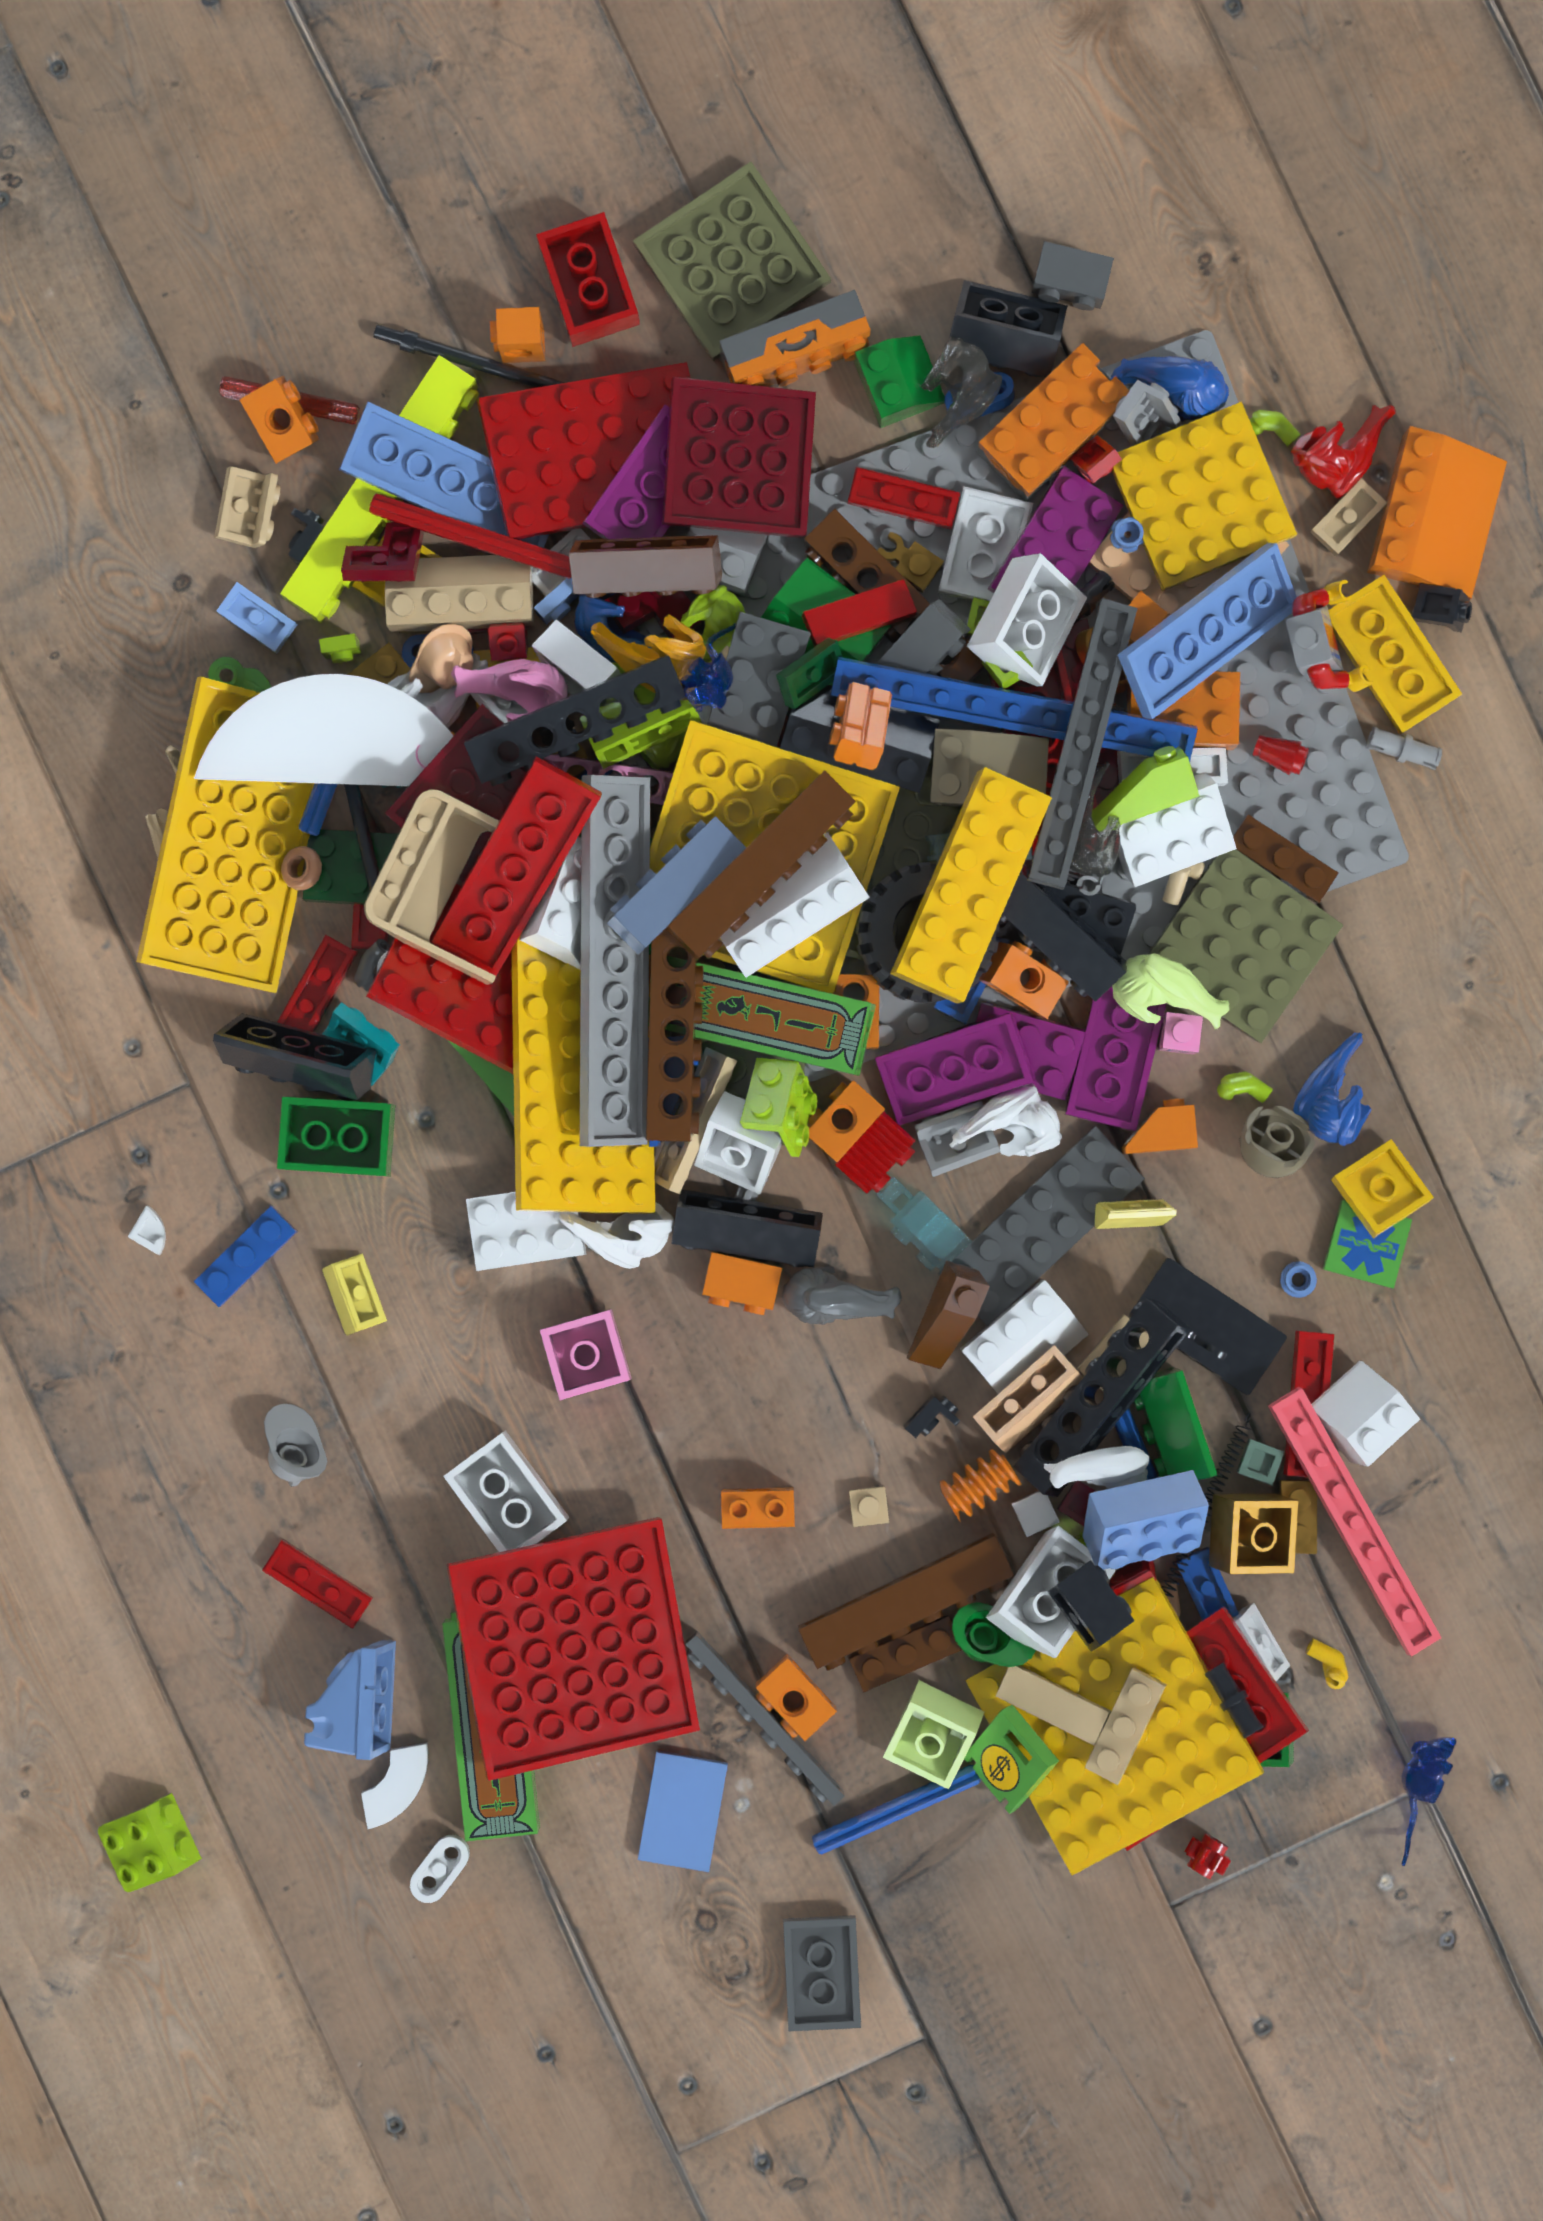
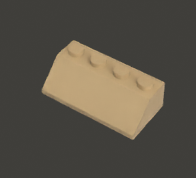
[385,555,535,633]

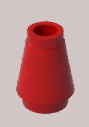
[1253,735,1309,776]

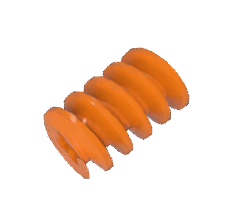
[939,1449,1022,1523]

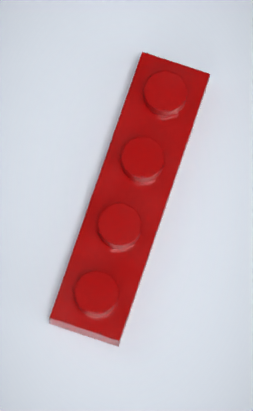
[1283,1330,1335,1477]

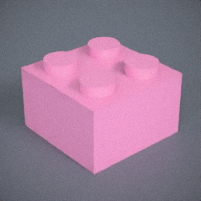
[540,1309,631,1400]

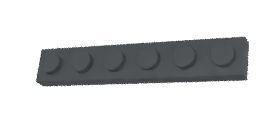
[686,1631,845,1806]

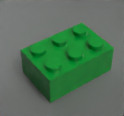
[277,1097,396,1177]

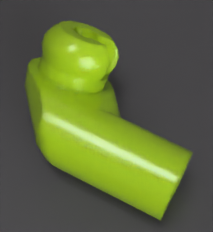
[1249,409,1301,447]
[1217,1071,1273,1104]

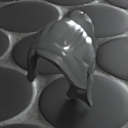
[782,1265,902,1325]

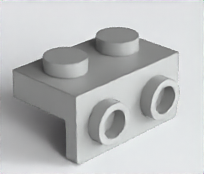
[1113,380,1183,447]
[915,1101,1000,1177]

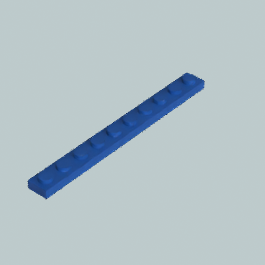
[831,657,1198,762]

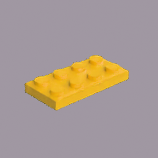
[1328,575,1462,735]

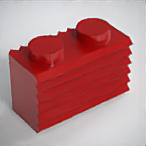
[835,1112,916,1194]

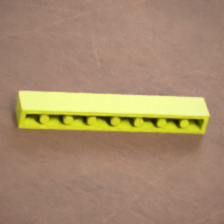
[280,355,479,623]

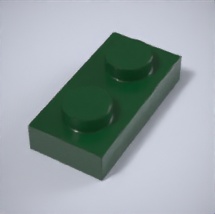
[776,638,843,709]

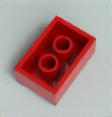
[536,212,640,347]

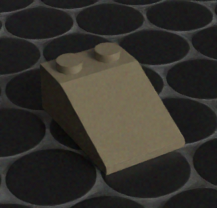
[930,729,1049,807]

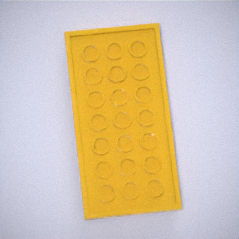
[136,677,315,993]
[511,933,655,1214]

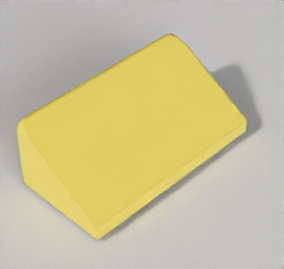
[1094,1199,1177,1229]
[322,1253,387,1335]

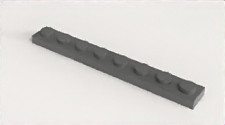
[1027,598,1137,890]

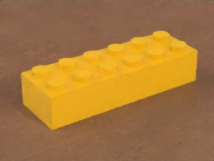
[890,767,1052,1004]

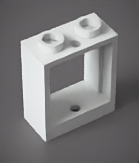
[532,620,620,706]

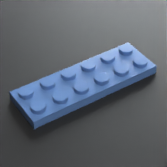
[339,402,549,548]
[1118,543,1297,719]

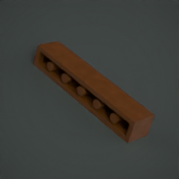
[666,770,856,960]
[798,1533,1014,1671]

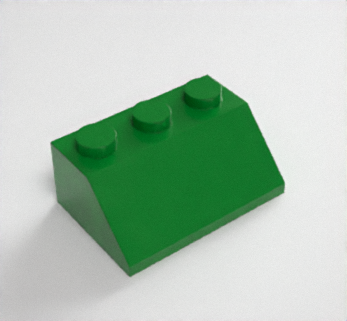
[760,558,893,683]
[1133,1367,1217,1480]

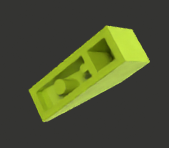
[580,700,702,769]
[1086,746,1200,834]

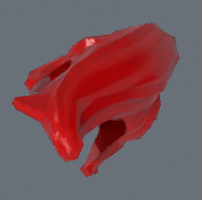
[1291,405,1396,499]

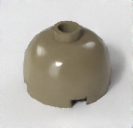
[1239,1106,1315,1178]

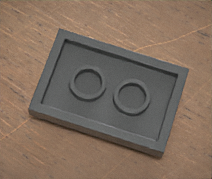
[783,1915,861,2032]

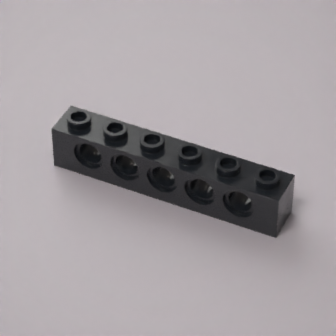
[464,654,686,786]
[1013,1298,1191,1497]

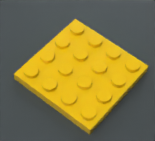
[1112,401,1297,591]

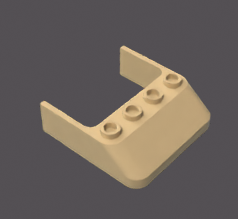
[364,790,499,985]

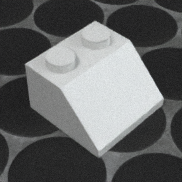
[694,1091,783,1194]
[1311,1361,1420,1467]

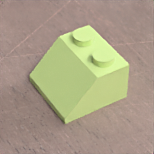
[883,1680,984,1789]

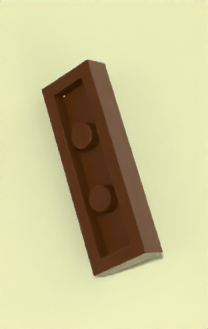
[1233,814,1339,904]
[849,1615,962,1693]

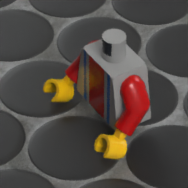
[1285,580,1373,692]

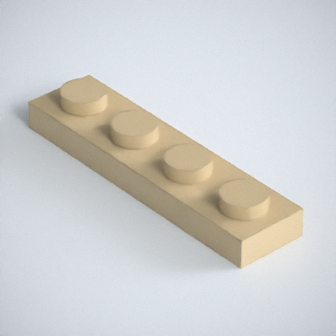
[654,1047,737,1194]

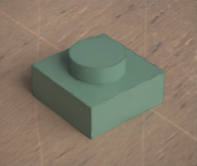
[1236,1438,1284,1485]

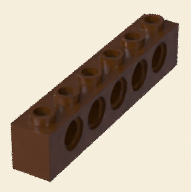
[804,509,985,682]
[646,927,704,1142]

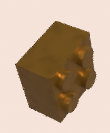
[1209,1494,1298,1574]

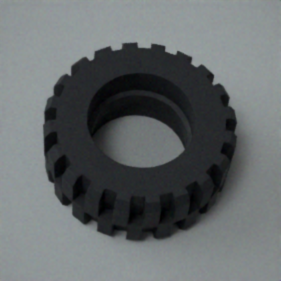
[855,862,1000,1003]

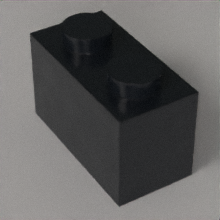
[1047,1560,1135,1652]

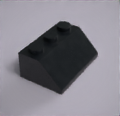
[946,280,1068,377]

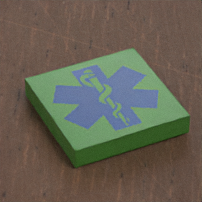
[1322,1200,1412,1289]

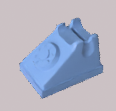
[304,1640,396,1760]

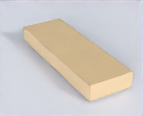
[996,1665,1111,1745]

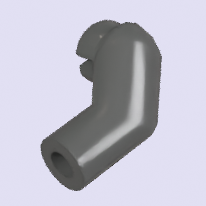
[355,939,390,992]

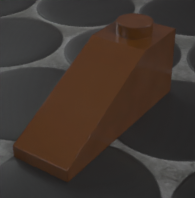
[907,1261,990,1369]

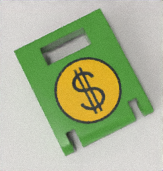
[964,1705,1059,1814]

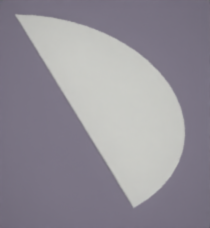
[194,674,453,786]

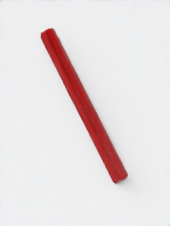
[369,494,572,579]

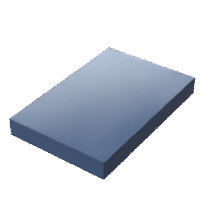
[638,1750,728,1872]

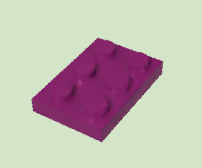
[975,1001,1086,1101]

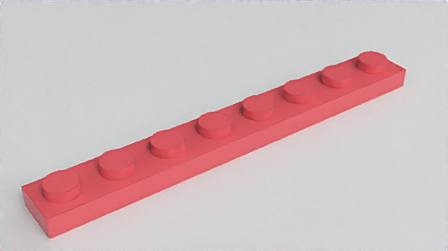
[1268,1387,1442,1657]

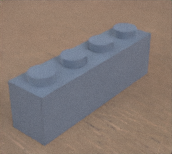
[607,816,746,954]

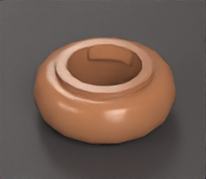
[281,846,322,890]

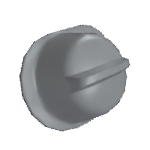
[264,1403,327,1487]

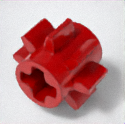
[1184,1833,1231,1879]

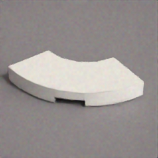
[361,1742,428,1829]

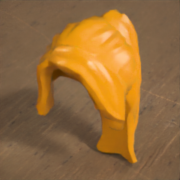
[590,614,706,693]

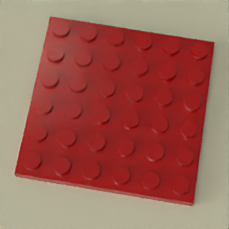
[447,1517,700,1781]

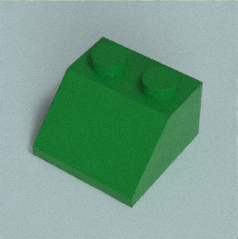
[854,335,945,429]

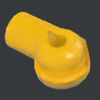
[1305,1638,1348,1689]

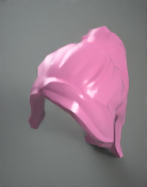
[451,659,568,722]

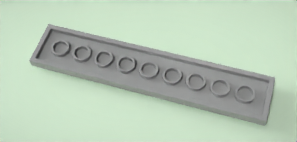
[580,775,650,1147]

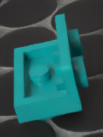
[322,1002,400,1086]

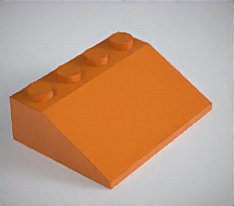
[1367,426,1507,600]

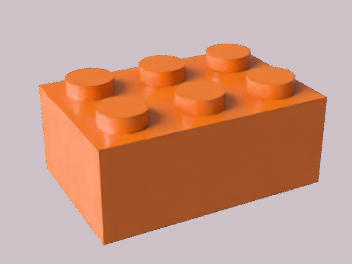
[1126,671,1240,750]

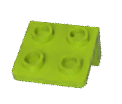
[740,1058,817,1157]
[98,1793,202,1892]

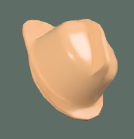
[409,623,474,693]

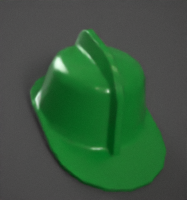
[952,1602,1036,1667]

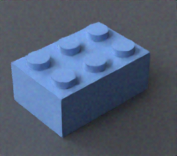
[1082,1470,1209,1570]

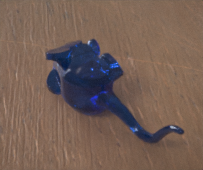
[680,622,737,713]
[1401,1737,1457,1866]

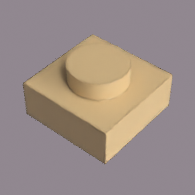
[849,1486,889,1527]

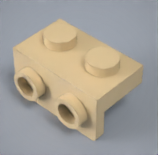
[214,466,280,548]

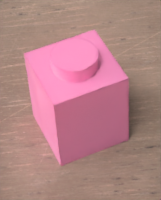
[1158,1012,1203,1055]

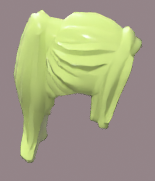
[1112,953,1229,1029]

